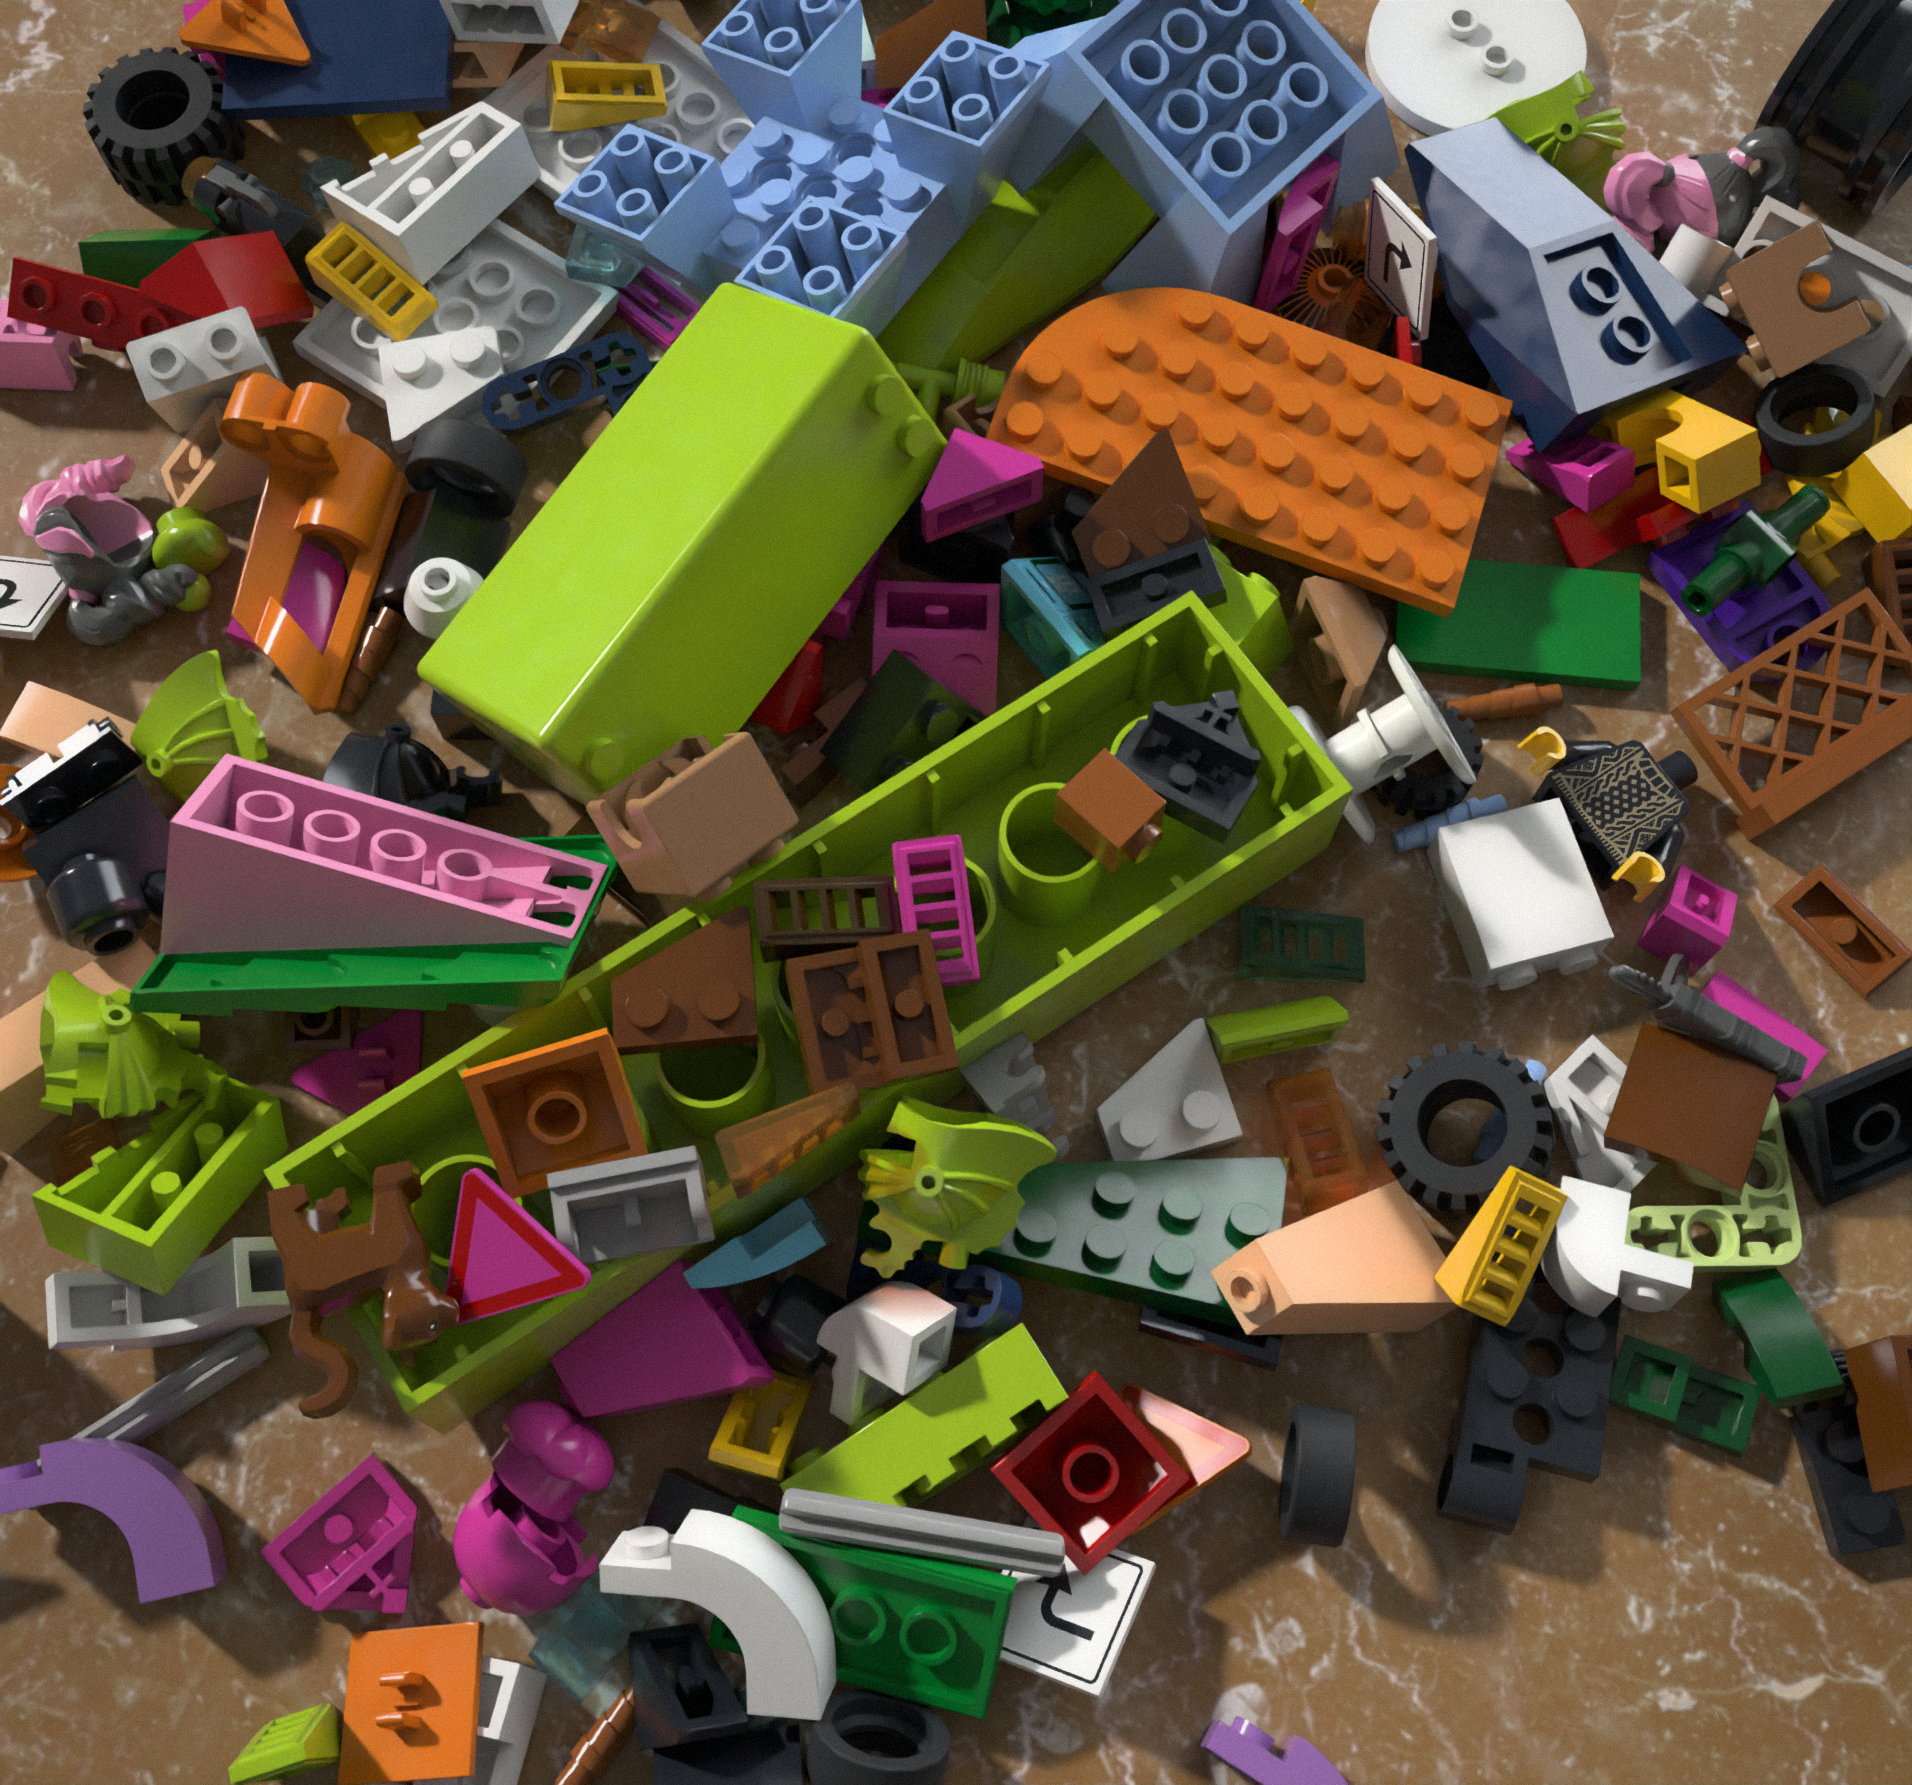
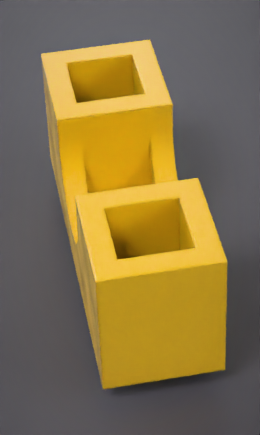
[1586,388,1761,514]

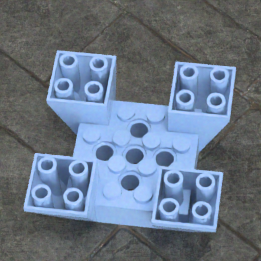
[553,0,1053,339]
[1004,0,1401,306]

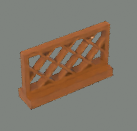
[1670,587,1912,841]

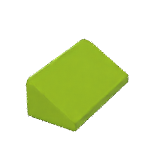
[1205,995,1350,1065]

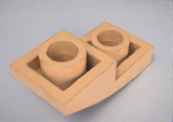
[0,681,137,786]

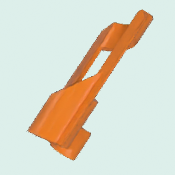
[219,371,409,715]

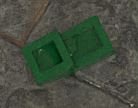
[1712,1268,1844,1410]
[1608,1334,1761,1458]

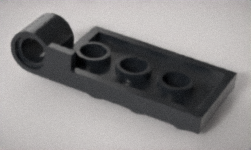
[1436,1224,1621,1536]

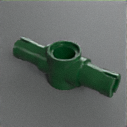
[1681,484,1830,617]

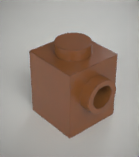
[1053,748,1167,874]

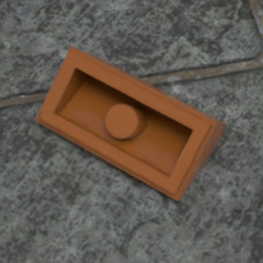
[1772,863,1912,1000]

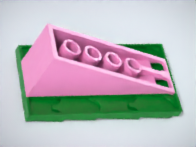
[129,754,620,1017]

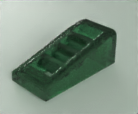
[1235,905,1366,983]

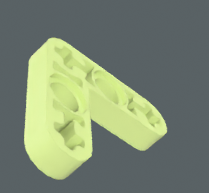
[1624,1093,1802,1273]

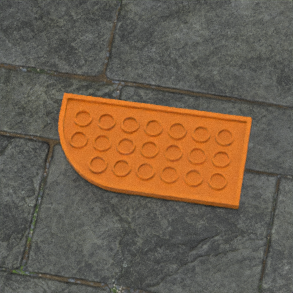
[985,287,1513,618]

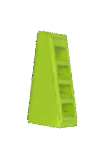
[228,1703,342,1785]

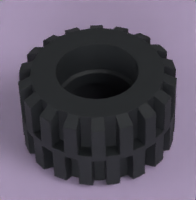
[83,47,246,206]
[1377,1041,1556,1221]

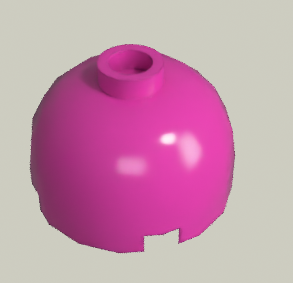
[452,1471,598,1617]

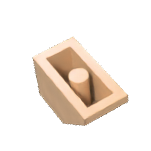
[161,396,270,513]

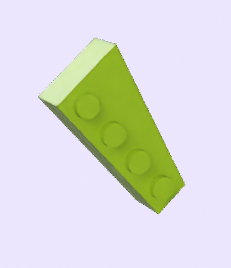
[780,1322,1069,1509]

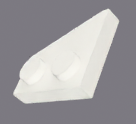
[378,324,505,454]
[1095,1018,1243,1161]
[1542,1034,1658,1193]

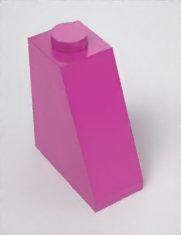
[549,1259,777,1418]

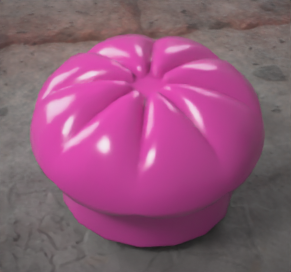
[491,1399,615,1522]

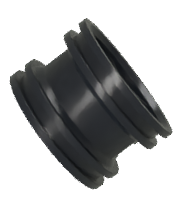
[1753,0,1912,217]

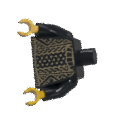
[1517,726,1698,903]

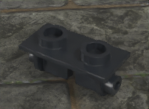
[0,716,143,834]

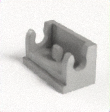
[960,1031,1070,1163]
[547,1146,715,1265]

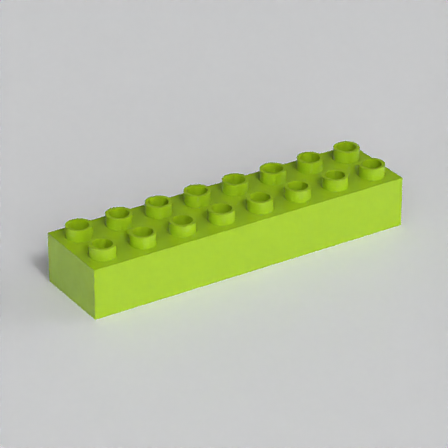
[263,590,1353,1435]

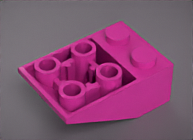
[872,580,1000,716]

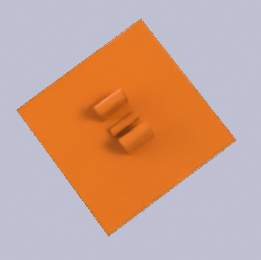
[338,1621,484,1785]

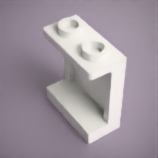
[126,306,285,433]

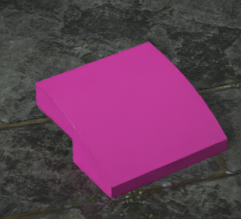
[1252,153,1342,313]

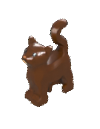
[267,1160,460,1419]

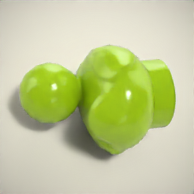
[152,507,230,612]

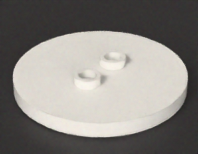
[1365,0,1587,136]

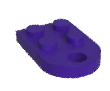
[1644,499,1831,684]

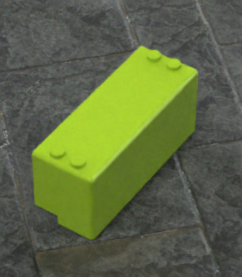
[417,282,948,806]

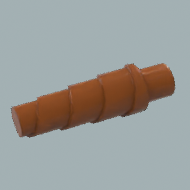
[336,607,404,716]
[1444,683,1563,722]
[554,1682,636,1785]

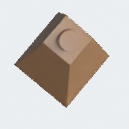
[1288,576,1388,736]

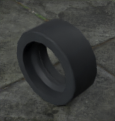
[1754,364,1875,477]
[404,418,529,518]
[1279,1403,1356,1548]
[804,1689,951,1785]

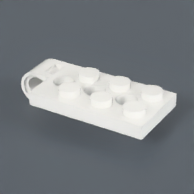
[1659,195,1912,398]

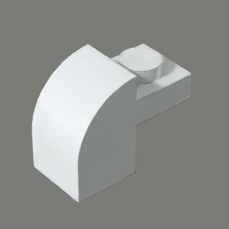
[1539,1175,1694,1318]
[816,1281,957,1426]

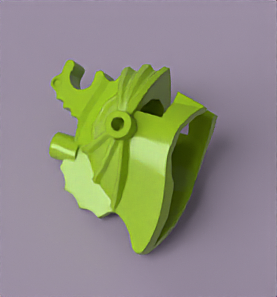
[1484,70,1626,216]
[130,650,268,806]
[40,970,228,1119]
[858,1095,1057,1278]

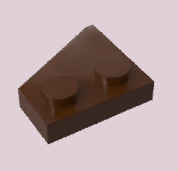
[1071,427,1213,578]
[611,905,760,1056]

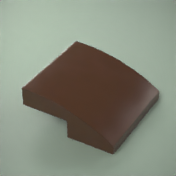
[784,929,960,1103]
[1604,1022,1778,1197]

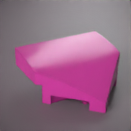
[259,1452,418,1613]

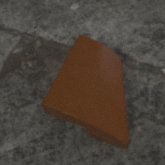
[875,0,987,98]

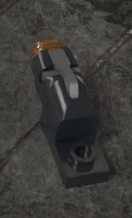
[182,156,333,310]

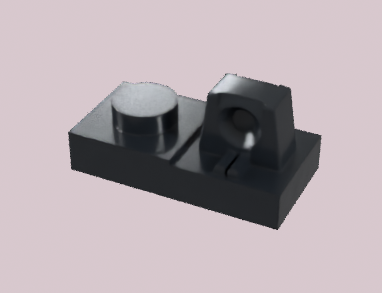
[1085,538,1228,643]

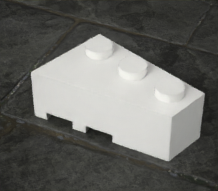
[320,101,541,286]

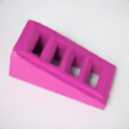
[1506,434,1635,513]
[892,835,980,987]

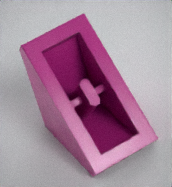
[921,428,1044,543]
[1635,864,1738,976]

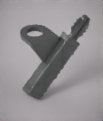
[1609,953,1808,1085]

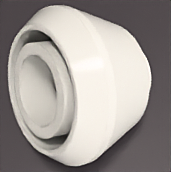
[404,558,484,640]

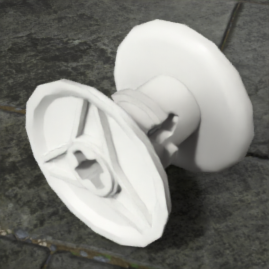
[1288,644,1477,844]

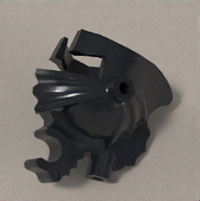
[322,725,503,822]

